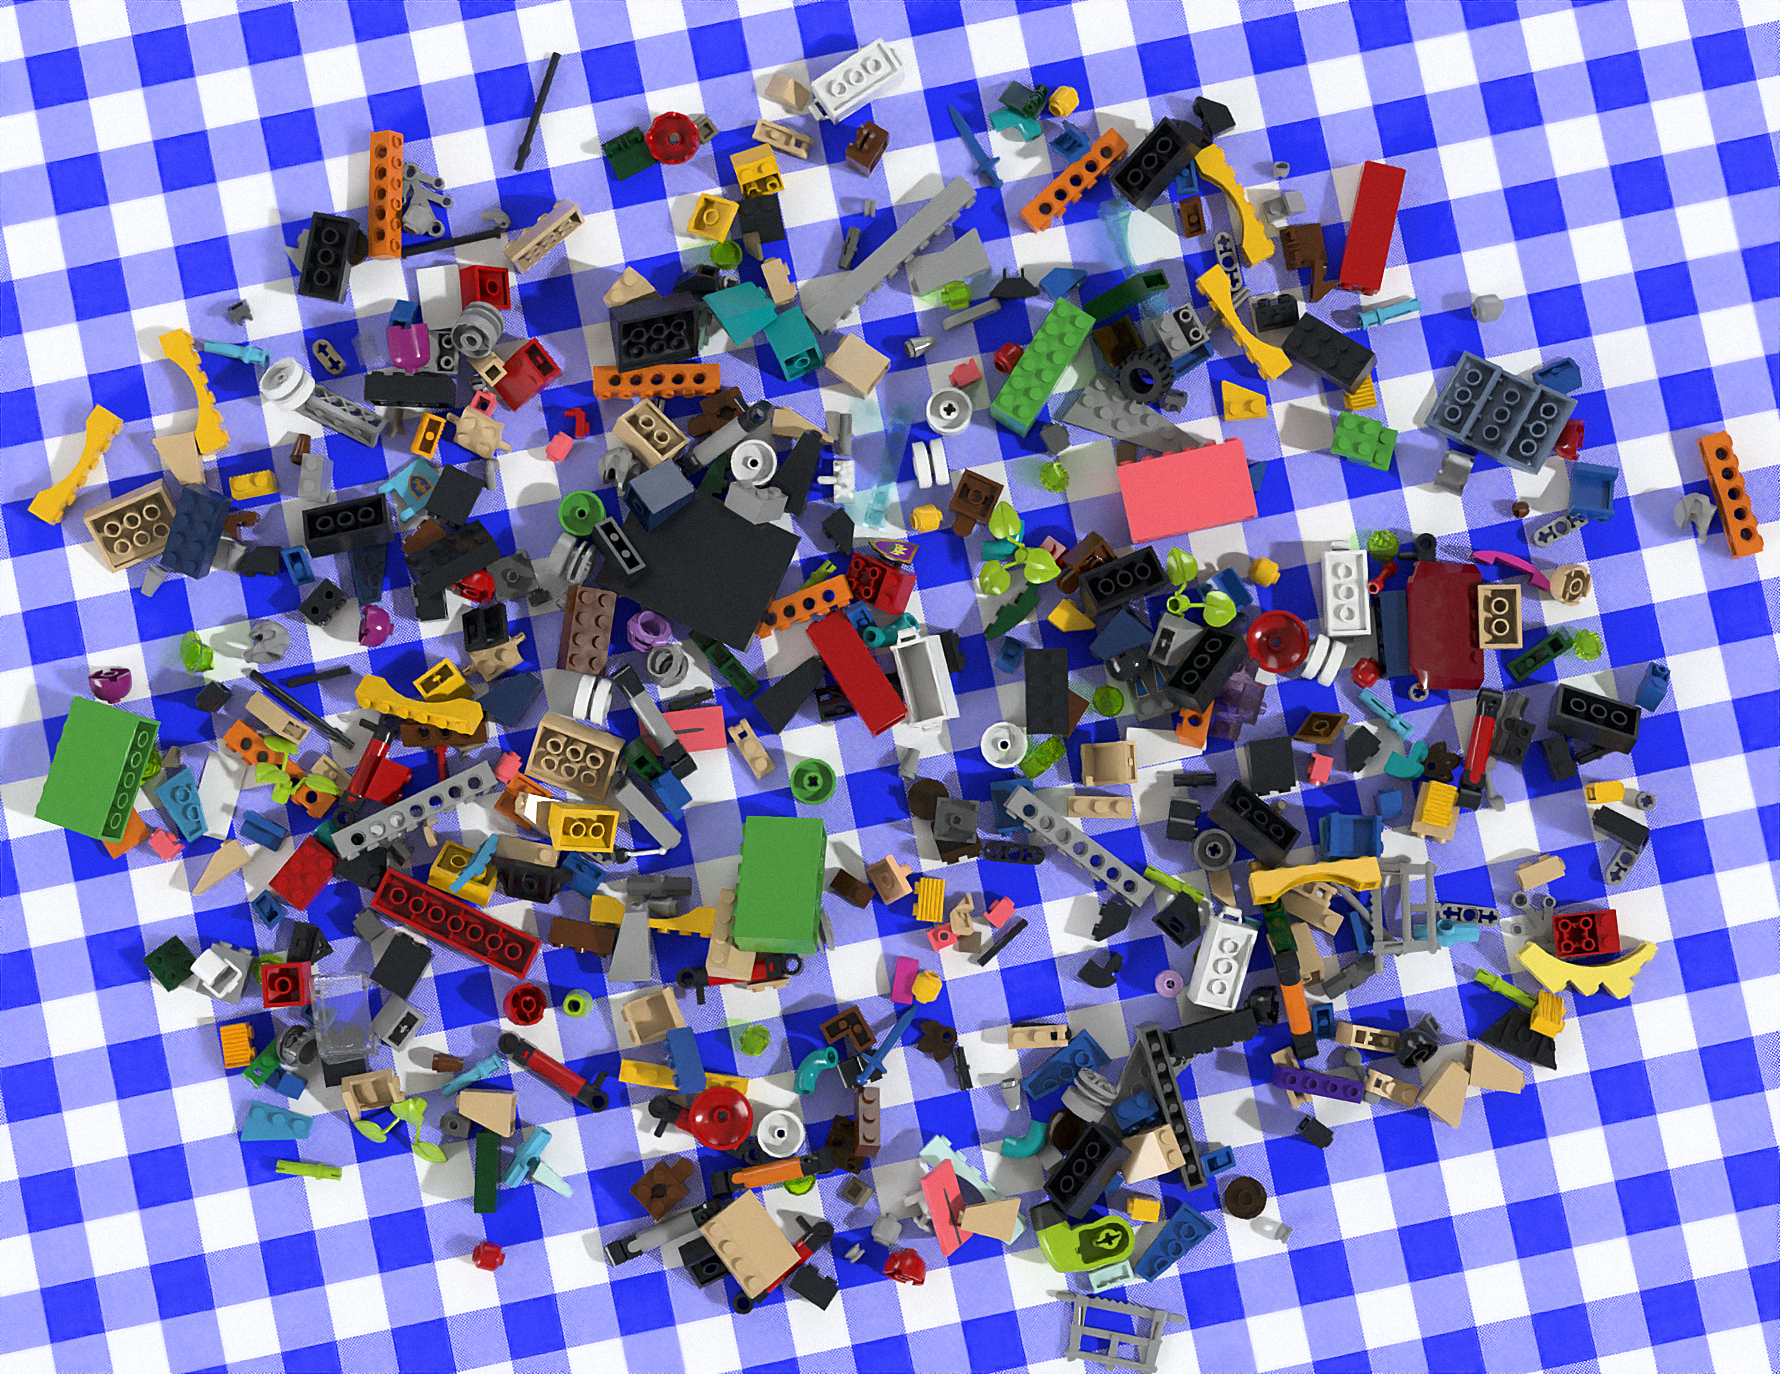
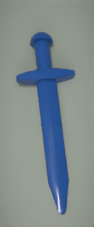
[948,104,1003,189]
[856,1005,918,1085]

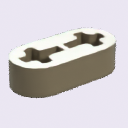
[312,339,346,376]

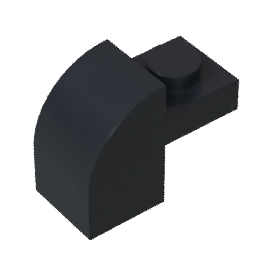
[1077,952,1124,988]

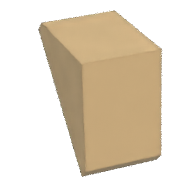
[765,74,811,112]

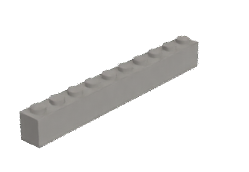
[805,175,977,336]

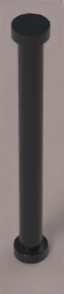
[401,226,501,260]

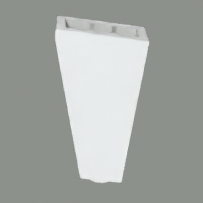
[1125,727,1207,768]

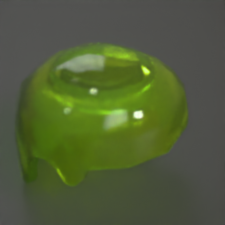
[710,240,743,271]
[1367,529,1400,564]
[1092,684,1124,717]
[783,1175,816,1196]

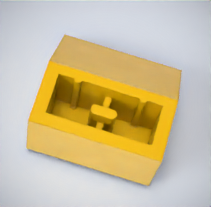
[730,143,785,200]
[413,657,475,703]

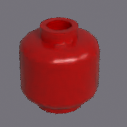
[993,343,1024,374]
[1350,657,1382,689]
[472,1241,505,1272]

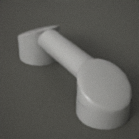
[1484,753,1506,812]
[1343,1049,1381,1104]

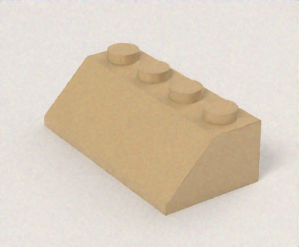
[705,888,756,981]

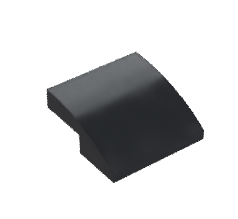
[462,602,509,652]

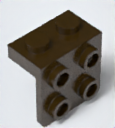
[1092,315,1146,369]
[931,821,983,865]
[823,1114,866,1174]

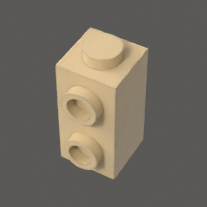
[761,257,798,307]
[466,351,507,387]
[1514,853,1566,891]

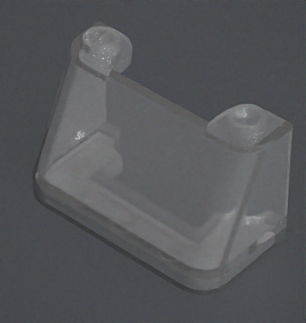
[309,970,381,1065]

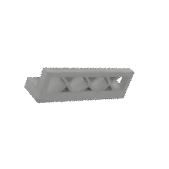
[299,383,388,448]

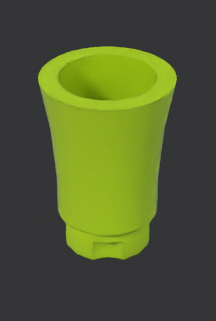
[563,989,593,1018]

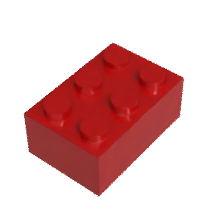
[268,835,340,911]

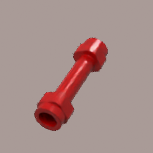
[1367,561,1398,594]
[433,745,451,793]

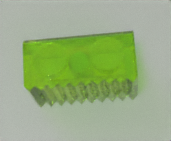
[1019,735,1067,781]

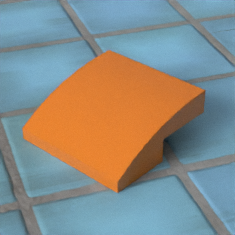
[493,771,553,832]
[101,807,151,860]

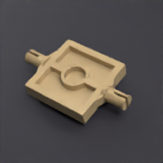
[446,406,513,460]
[462,631,527,684]

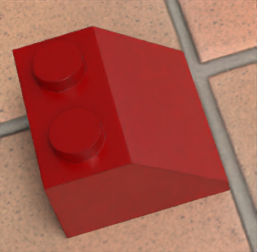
[459,265,511,311]
[365,757,413,806]
[261,961,313,1008]

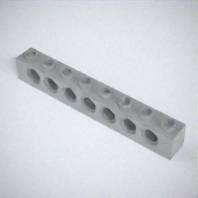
[331,760,498,861]
[1003,785,1155,907]

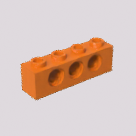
[1175,700,1214,749]

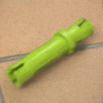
[787,559,837,613]
[1142,864,1205,905]
[1474,967,1536,1010]
[276,1159,343,1181]

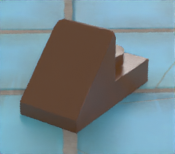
[1177,194,1206,239]
[1309,260,1339,303]
[223,511,261,542]
[829,868,876,909]

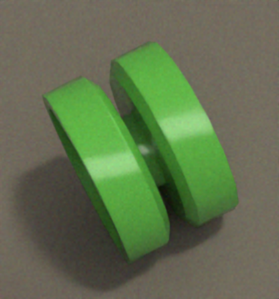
[558,490,607,539]
[790,758,837,805]

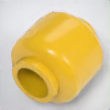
[1048,86,1079,117]
[910,504,943,533]
[1247,556,1280,588]
[912,970,942,1004]

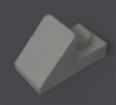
[1261,191,1308,224]
[283,229,310,272]
[1035,1140,1064,1176]

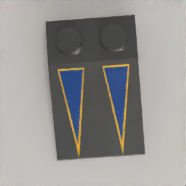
[1126,654,1180,723]

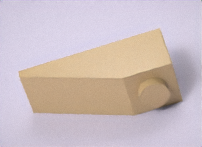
[771,406,834,446]
[495,835,561,868]
[192,838,253,896]
[1280,889,1344,936]
[1335,1021,1400,1054]

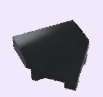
[285,921,334,966]

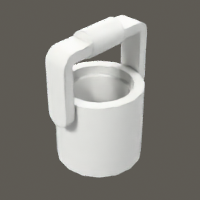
[190,949,242,998]

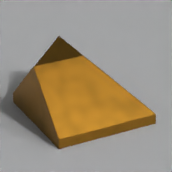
[1293,711,1350,745]

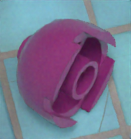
[358,604,394,647]
[88,668,132,704]

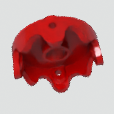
[645,111,700,166]

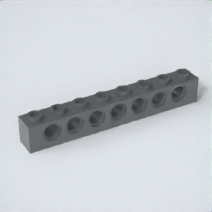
[1134,1020,1208,1192]

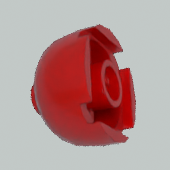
[1554,419,1585,461]
[451,567,496,604]
[503,983,547,1027]
[883,1248,927,1286]

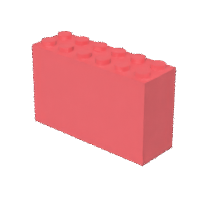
[1117,437,1258,545]

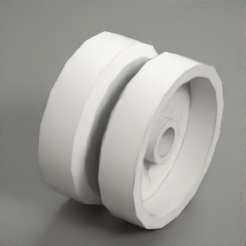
[260,357,315,412]
[926,387,972,437]
[912,438,949,489]
[731,439,778,488]
[1300,633,1347,687]
[573,673,614,725]
[981,721,1029,768]
[757,1109,806,1158]

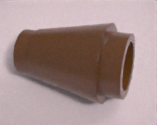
[289,433,311,466]
[432,1052,463,1073]

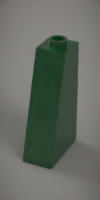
[1084,268,1170,323]
[474,1127,501,1213]

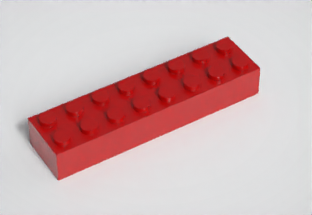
[370,867,544,980]

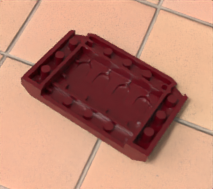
[1407,561,1485,690]

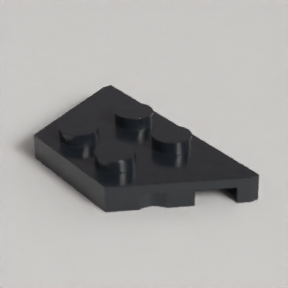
[491,855,573,905]
[1478,1007,1557,1071]

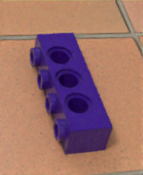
[1272,1064,1364,1104]

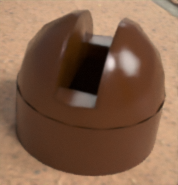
[1512,501,1530,519]

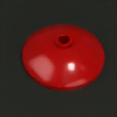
[1246,610,1310,674]
[689,1086,754,1150]

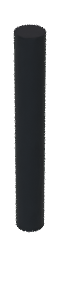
[288,665,352,688]
[977,918,1029,967]

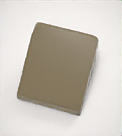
[694,114,719,145]
[743,232,764,261]
[1115,443,1136,466]
[160,746,181,768]
[959,932,982,954]
[842,1176,874,1208]

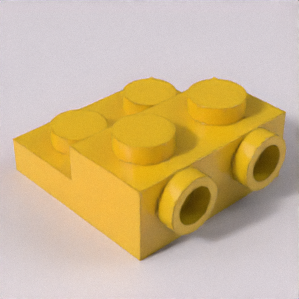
[686,192,739,244]

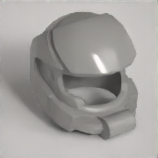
[598,447,642,499]
[1673,492,1717,544]
[243,620,291,664]
[647,642,689,688]

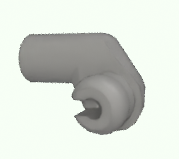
[481,209,511,229]
[485,459,500,490]

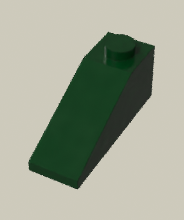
[1507,625,1575,682]
[623,737,667,791]

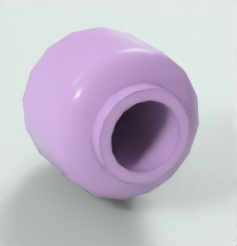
[1155,970,1183,998]

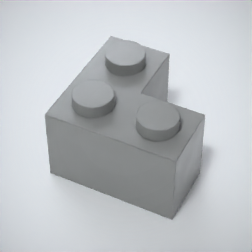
[724,479,788,524]

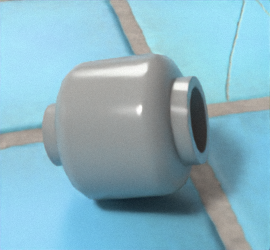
[402,204,433,236]
[1471,294,1504,323]
[871,1213,902,1247]

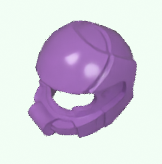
[627,611,672,653]

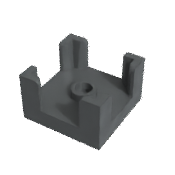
[486,548,540,603]
[933,797,980,844]

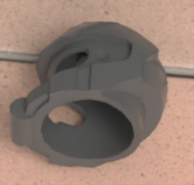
[275,1024,324,1067]

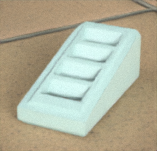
[533,1161,574,1198]

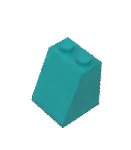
[702,281,778,346]
[763,305,825,382]

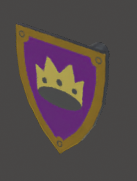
[868,539,920,567]

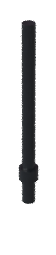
[514,52,561,172]
[249,669,355,750]

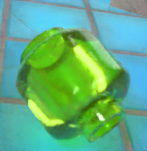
[941,281,972,310]
[1039,462,1070,493]
[1573,629,1604,662]
[739,1024,771,1056]

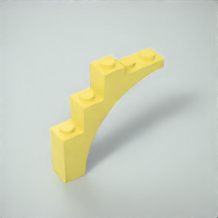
[1514,940,1658,999]

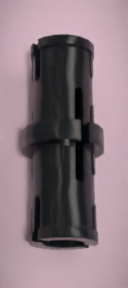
[1173,772,1217,788]
[950,1046,974,1091]

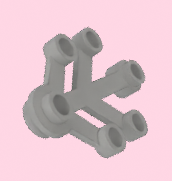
[402,162,454,238]
[1510,891,1567,959]

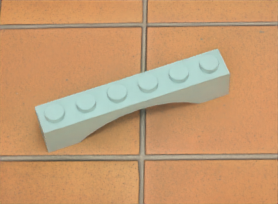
[919,1134,1027,1246]

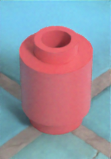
[545,431,574,464]
[493,751,523,783]

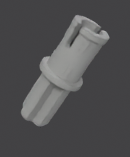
[837,413,854,456]

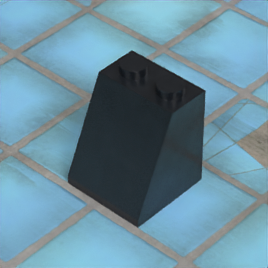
[1243,735,1296,797]

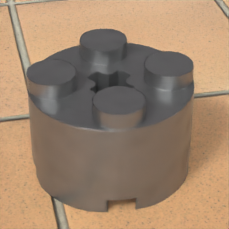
[1434,449,1476,497]
[1191,829,1236,871]

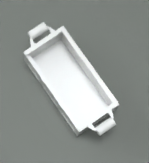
[808,37,907,125]
[1319,541,1371,650]
[890,627,960,738]
[1186,906,1258,1015]

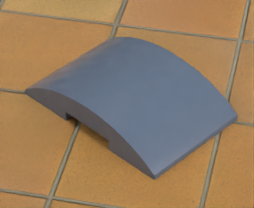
[1424,351,1578,475]

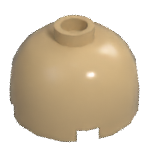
[1549,563,1592,607]

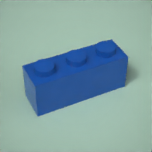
[663,1026,706,1095]

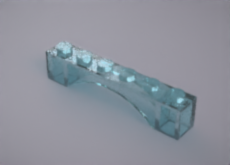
[1097,194,1172,322]
[863,401,916,531]

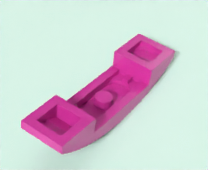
[1469,551,1550,592]

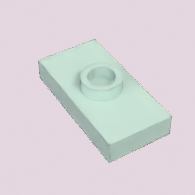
[1088,1258,1135,1294]

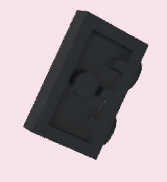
[1252,294,1299,333]
[934,629,967,674]
[1502,719,1536,766]

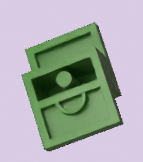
[1330,411,1398,472]

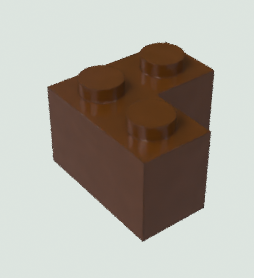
[819,1003,877,1052]

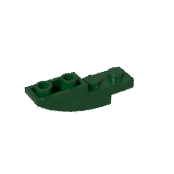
[699,452,731,496]
[983,580,1041,641]
[1259,897,1298,954]

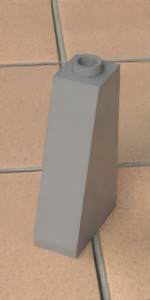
[910,228,991,297]
[611,775,682,851]
[608,901,652,982]

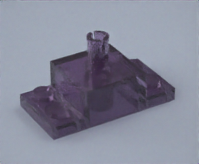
[1207,656,1267,742]

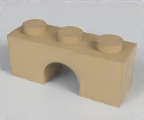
[1067,796,1133,819]

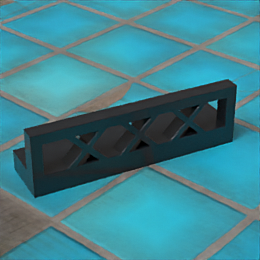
[815,672,904,722]

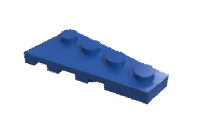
[1020,1028,1112,1101]
[1133,1201,1218,1283]

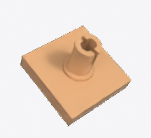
[865,854,913,906]

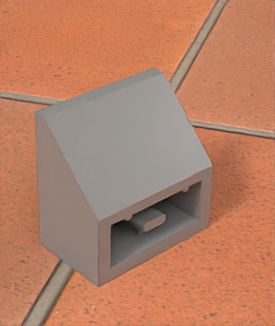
[1150,302,1210,362]
[416,331,460,377]
[1147,612,1205,666]
[369,993,429,1053]

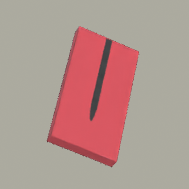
[638,706,727,756]
[920,1159,973,1256]

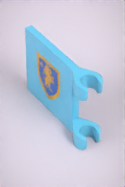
[378,456,440,523]

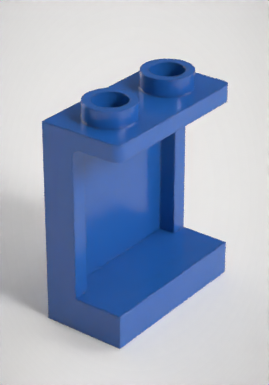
[1149,340,1215,383]
[1568,461,1619,523]
[1196,566,1254,612]
[989,777,1035,837]
[1325,813,1384,858]

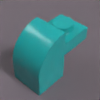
[1383,739,1428,781]

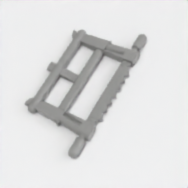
[1370,858,1441,975]
[1055,1292,1186,1374]

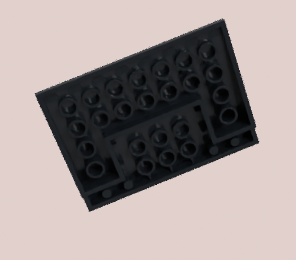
[595,488,802,653]

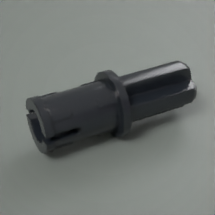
[1576,744,1615,765]

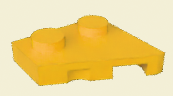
[1221,380,1267,422]

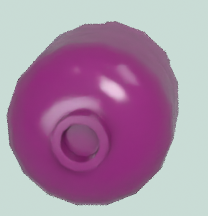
[386,323,431,373]

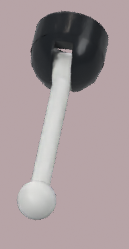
[616,847,667,865]

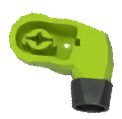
[1029,1199,1135,1273]

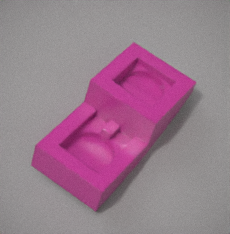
[891,956,919,1005]

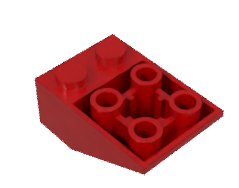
[494,337,563,412]
[846,551,917,615]
[1552,909,1621,958]

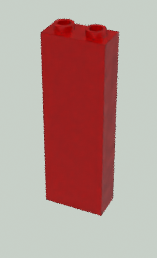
[1336,160,1407,296]
[805,608,909,738]

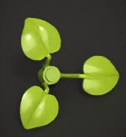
[979,501,1062,595]
[1158,547,1236,627]
[255,735,341,804]
[354,1096,448,1163]

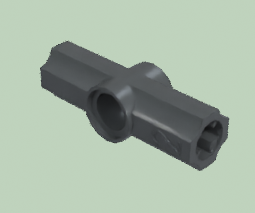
[1489,692,1530,756]
[627,875,692,897]
[1321,953,1386,1000]

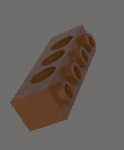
[400,710,490,747]

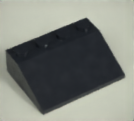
[609,291,698,374]

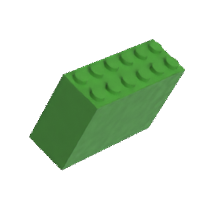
[989,297,1096,438]
[34,695,161,843]
[731,816,828,954]

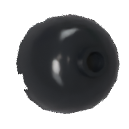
[1105,646,1148,684]
[1244,985,1279,1028]
[1394,1028,1438,1069]

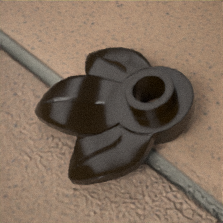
[1420,741,1461,783]
[917,1020,958,1062]

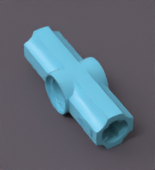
[1413,919,1479,947]
[501,1125,552,1188]

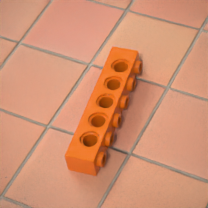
[1019,127,1129,234]
[368,130,403,261]
[593,363,721,400]
[1696,430,1764,560]
[752,574,854,643]
[222,719,340,819]

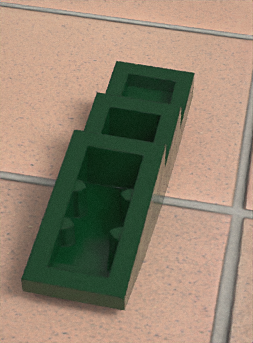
[688,629,761,701]

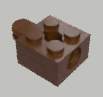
[845,120,890,178]
[688,386,744,438]
[948,469,1004,538]
[1056,531,1118,595]
[629,1157,694,1222]

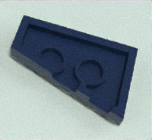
[348,542,388,606]

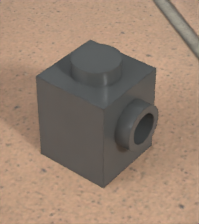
[1039,422,1071,457]
[352,908,388,942]
[440,1110,473,1138]

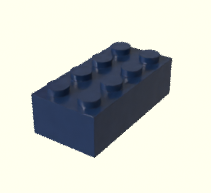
[160,483,233,580]
[1373,590,1413,679]

